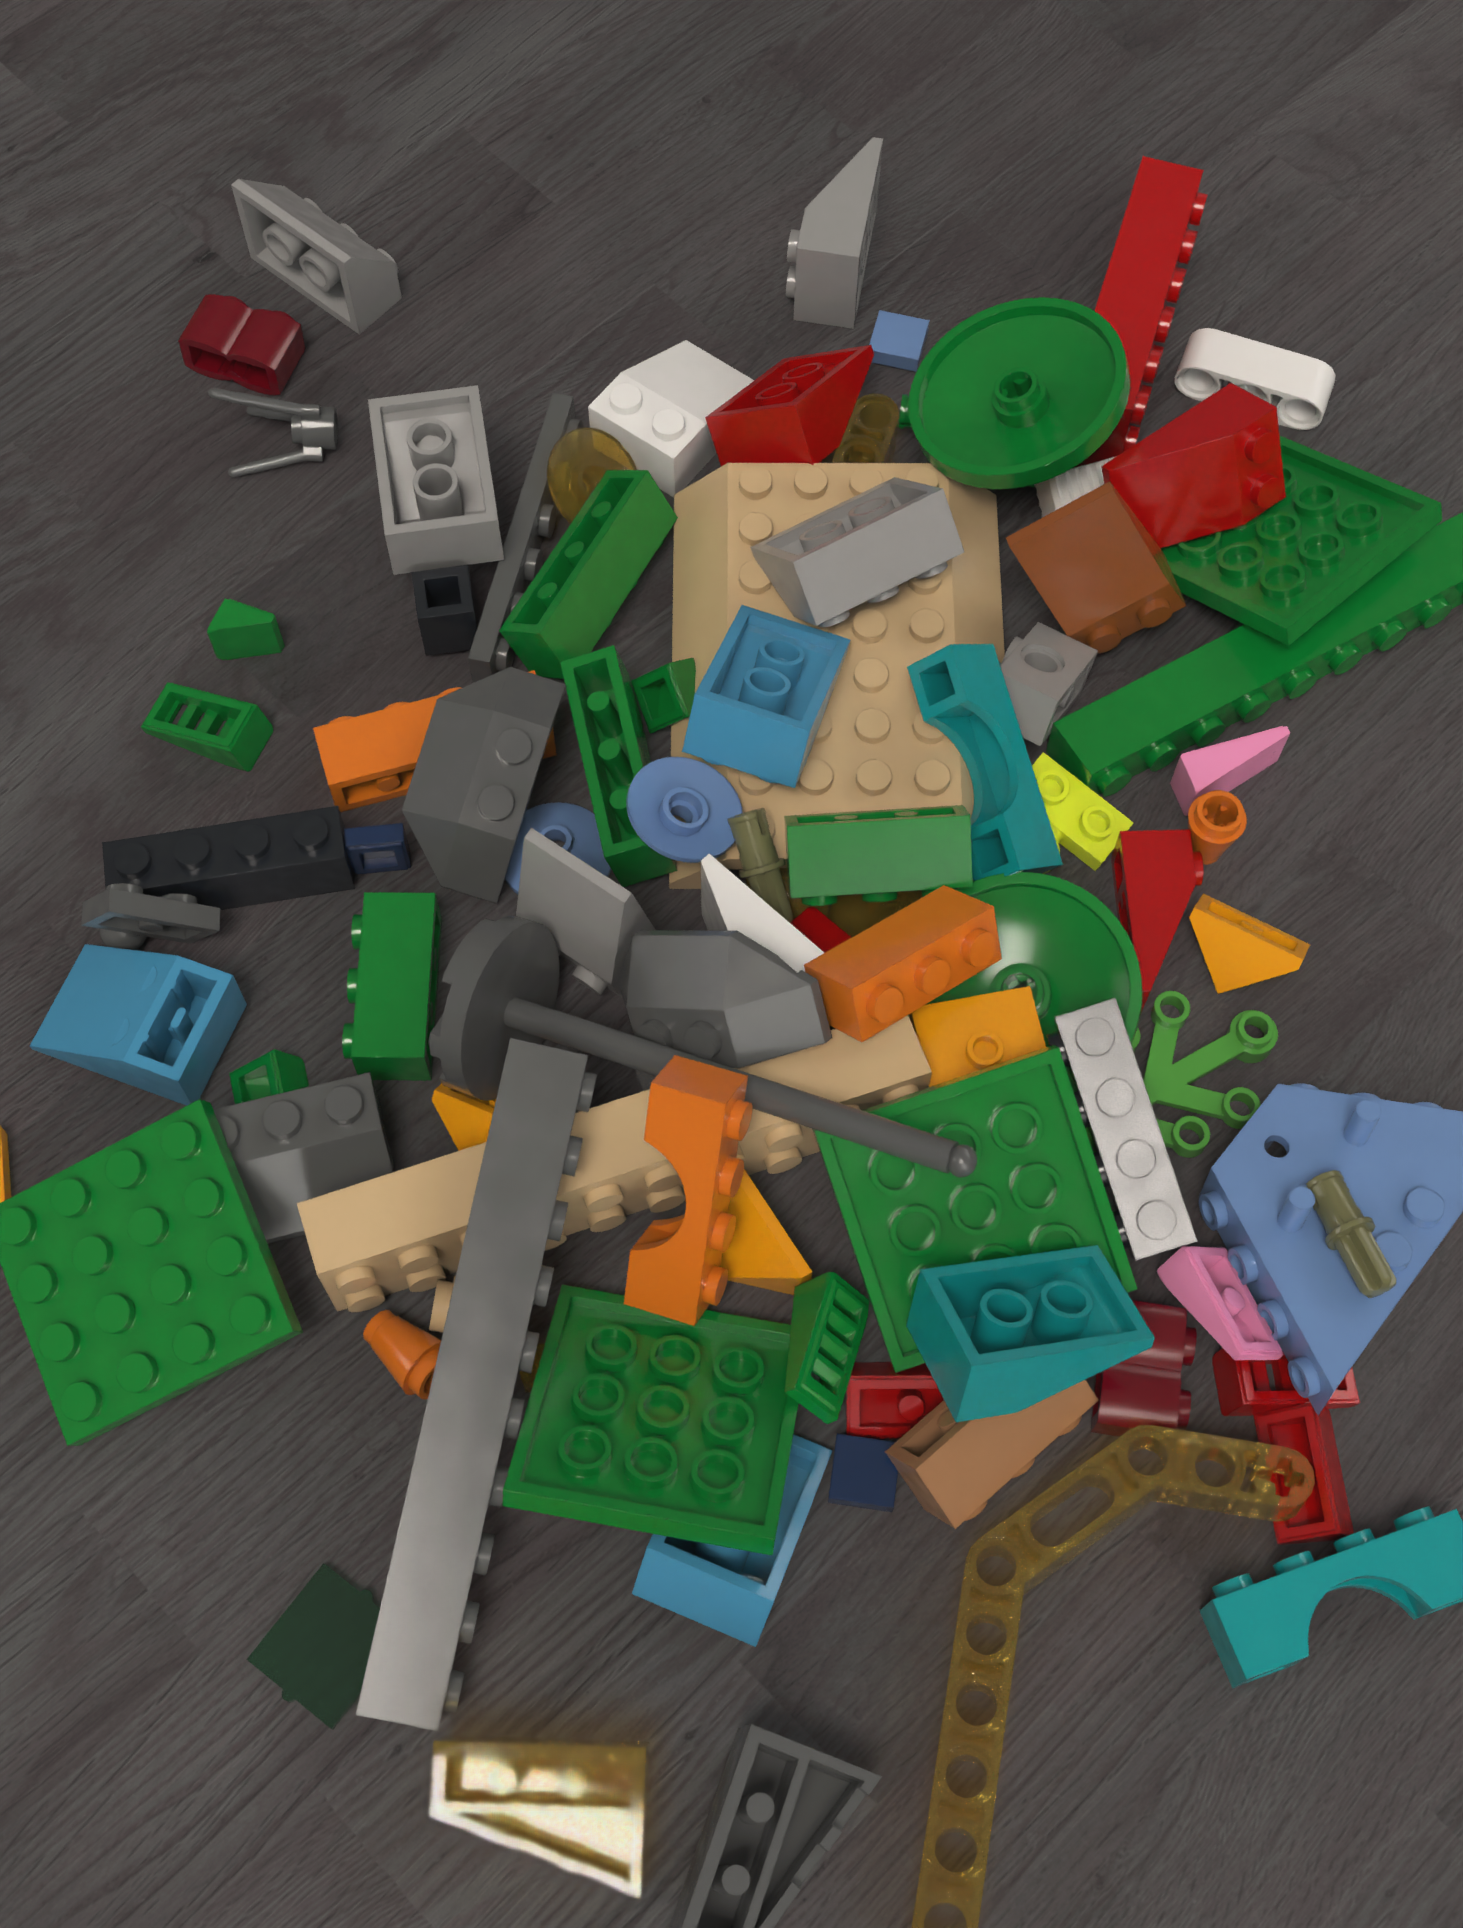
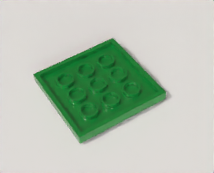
[1161,436,1442,646]
[812,1045,1138,1373]
[0,1099,303,1446]
[503,1284,799,1556]

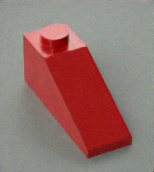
[1111,829,1204,1013]

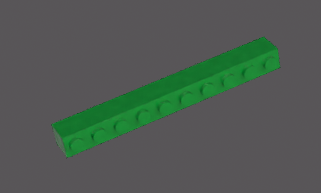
[1046,512,1463,796]

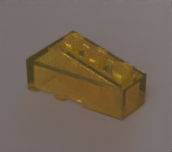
[429,1735,650,1899]

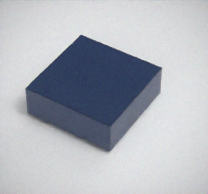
[344,823,411,874]
[828,1434,898,1512]

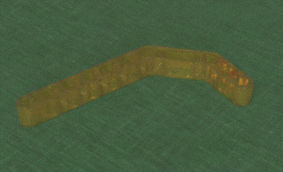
[912,1425,1315,1928]

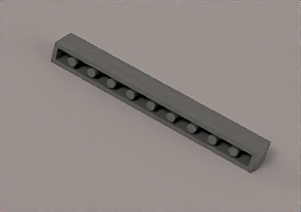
[356,1038,597,1731]

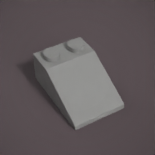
[786,137,883,329]
[368,385,504,575]
[516,828,655,998]

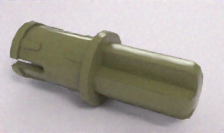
[727,808,793,923]
[1306,1170,1396,1298]

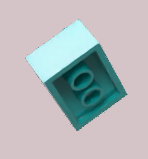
[906,1245,1155,1422]

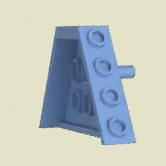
[1199,1083,1463,1415]

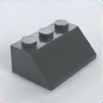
[214,1072,395,1244]

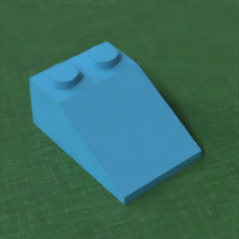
[682,605,850,788]
[632,1434,833,1647]

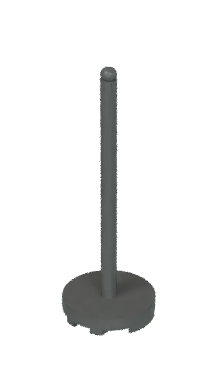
[429,916,977,1178]

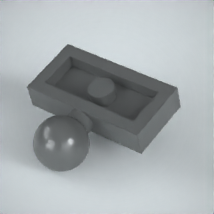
[81,883,220,950]

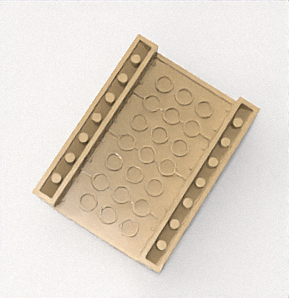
[669,463,1005,889]

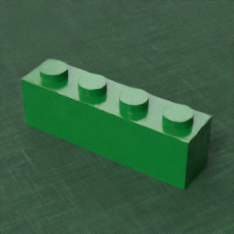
[499,470,678,679]
[560,645,678,887]

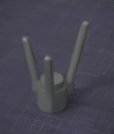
[208,388,338,477]

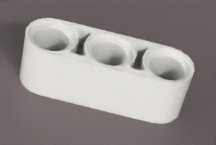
[1175,328,1336,430]

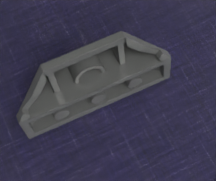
[402,667,566,904]
[618,930,832,1068]

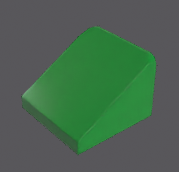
[207,598,285,660]
[631,658,696,734]
[229,1049,309,1104]

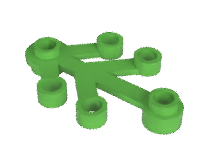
[1085,991,1278,1158]

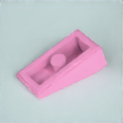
[1170,726,1290,816]
[1156,1246,1284,1360]

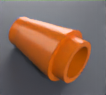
[1188,790,1247,865]
[363,1310,441,1400]

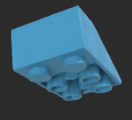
[30,944,247,1106]

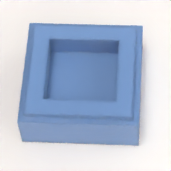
[869,310,930,372]

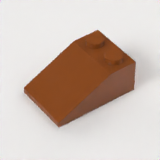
[1006,481,1186,653]

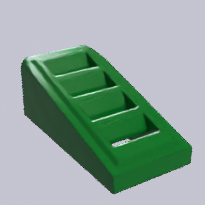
[141,682,273,772]
[785,1272,869,1424]

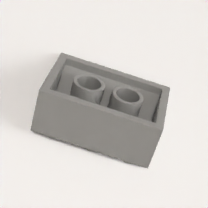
[231,179,402,335]
[750,477,964,627]

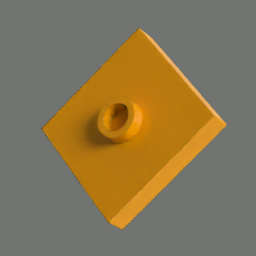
[909,986,1046,1087]

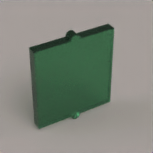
[247,1563,380,1730]

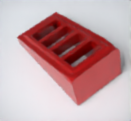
[1212,1348,1360,1416]

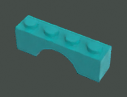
[907,644,1063,881]
[1199,1506,1463,1689]

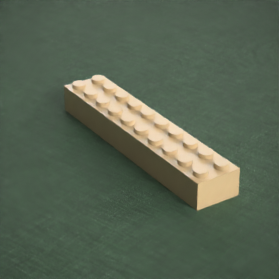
[297,1015,932,1312]

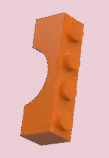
[624,1055,753,1326]

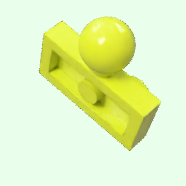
[1032,752,1134,874]

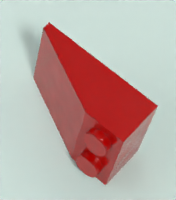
[705,345,874,467]
[1101,383,1286,548]

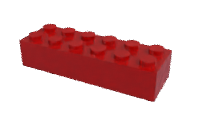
[1075,156,1208,467]

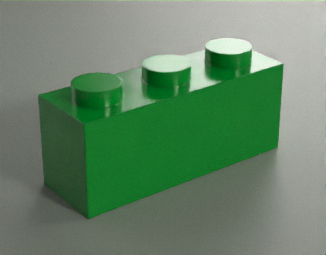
[784,805,973,906]
[342,892,442,1081]

